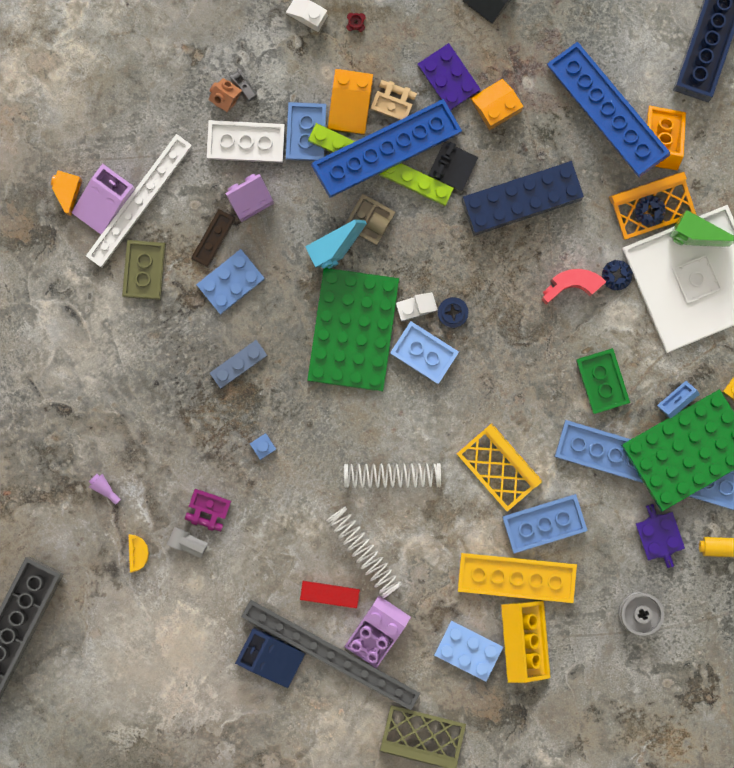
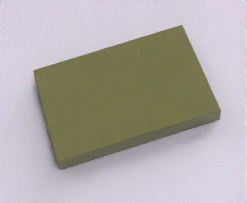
[122,240,166,300]

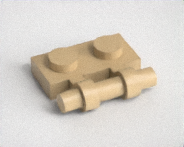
[370,80,417,121]

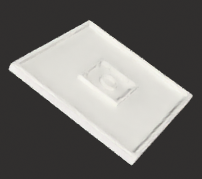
[622,205,734,354]

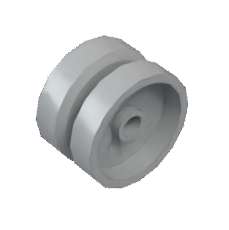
[618,592,664,636]

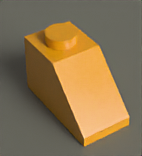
[51,170,82,216]

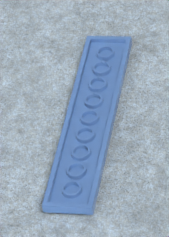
[554,420,734,510]

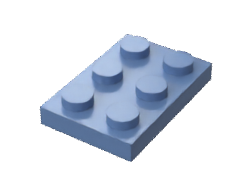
[286,102,327,161]
[196,249,265,315]

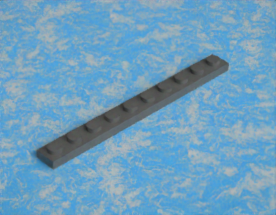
[241,600,420,710]

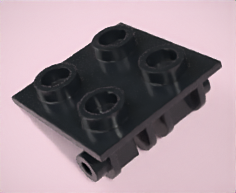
[428,142,478,191]

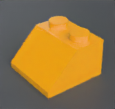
[470,79,523,131]

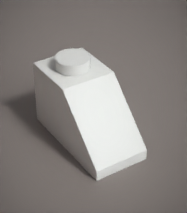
[286,0,328,32]

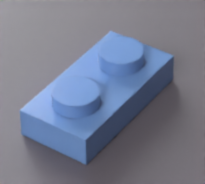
[657,381,700,418]

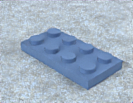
[502,494,588,553]

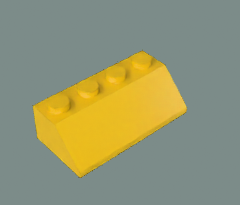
[501,601,550,683]

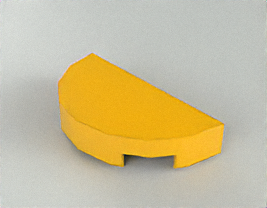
[129,534,149,573]

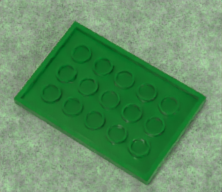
[307,268,399,392]
[621,389,734,512]

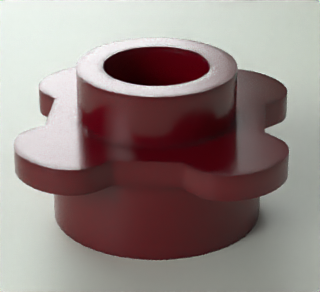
[346,13,366,32]

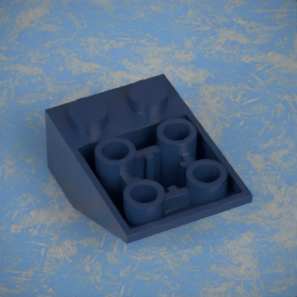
[235,627,306,688]

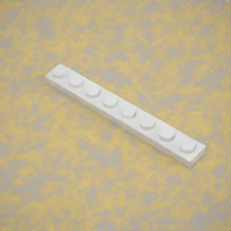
[86,134,192,268]

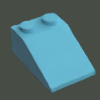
[305,220,367,269]

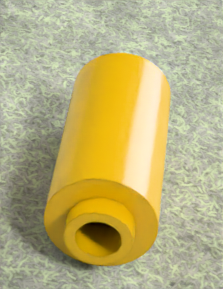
[699,537,734,557]

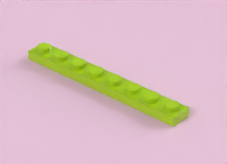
[308,123,454,206]

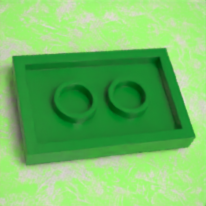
[576,348,630,414]

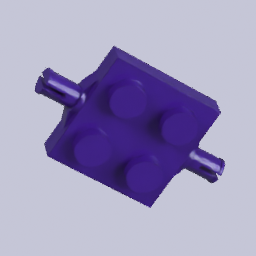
[635,504,685,568]

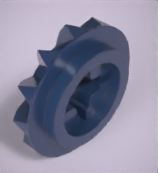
[635,196,666,226]
[602,260,633,290]
[438,297,468,328]

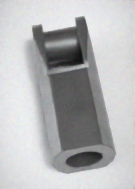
[228,68,258,103]

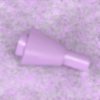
[89,474,121,505]

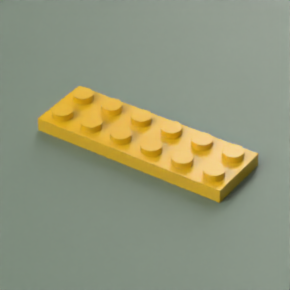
[457,553,577,603]

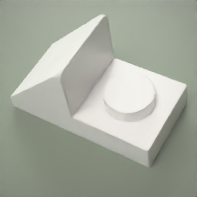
[396,292,438,322]

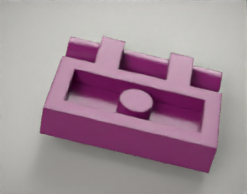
[185,489,232,532]

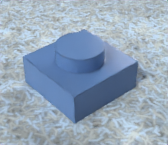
[250,433,276,460]

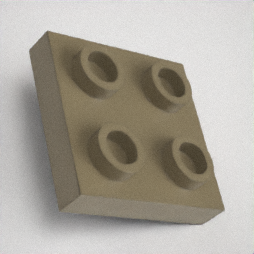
[345,193,396,246]

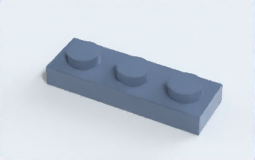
[210,340,268,389]

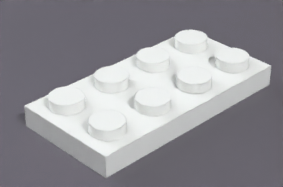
[207,120,285,163]

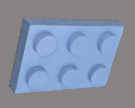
[390,321,459,384]
[434,620,503,682]

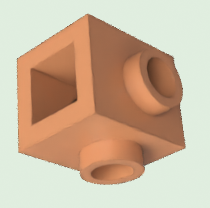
[208,78,242,112]

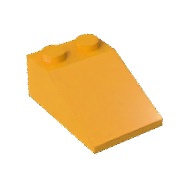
[328,69,373,135]
[646,106,686,171]

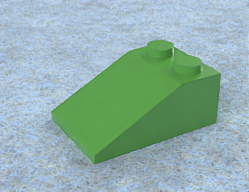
[670,210,734,247]

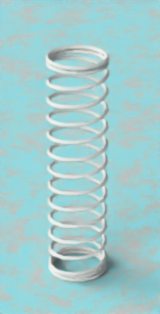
[344,463,441,488]
[326,507,402,598]

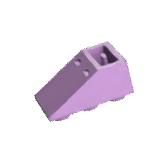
[71,164,135,234]
[226,174,274,222]
[344,596,411,668]

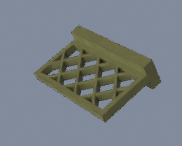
[379,705,466,768]

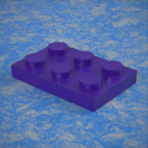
[417,43,481,111]

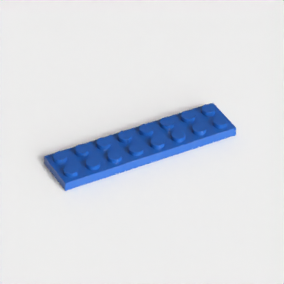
[547,42,670,177]
[311,99,462,198]

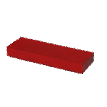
[300,581,360,609]

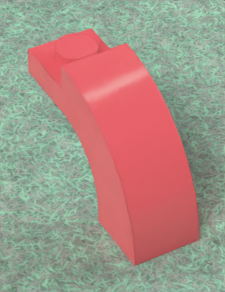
[542,269,606,305]

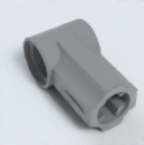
[167,526,208,558]

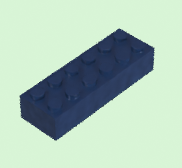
[673,0,734,103]
[462,161,584,236]

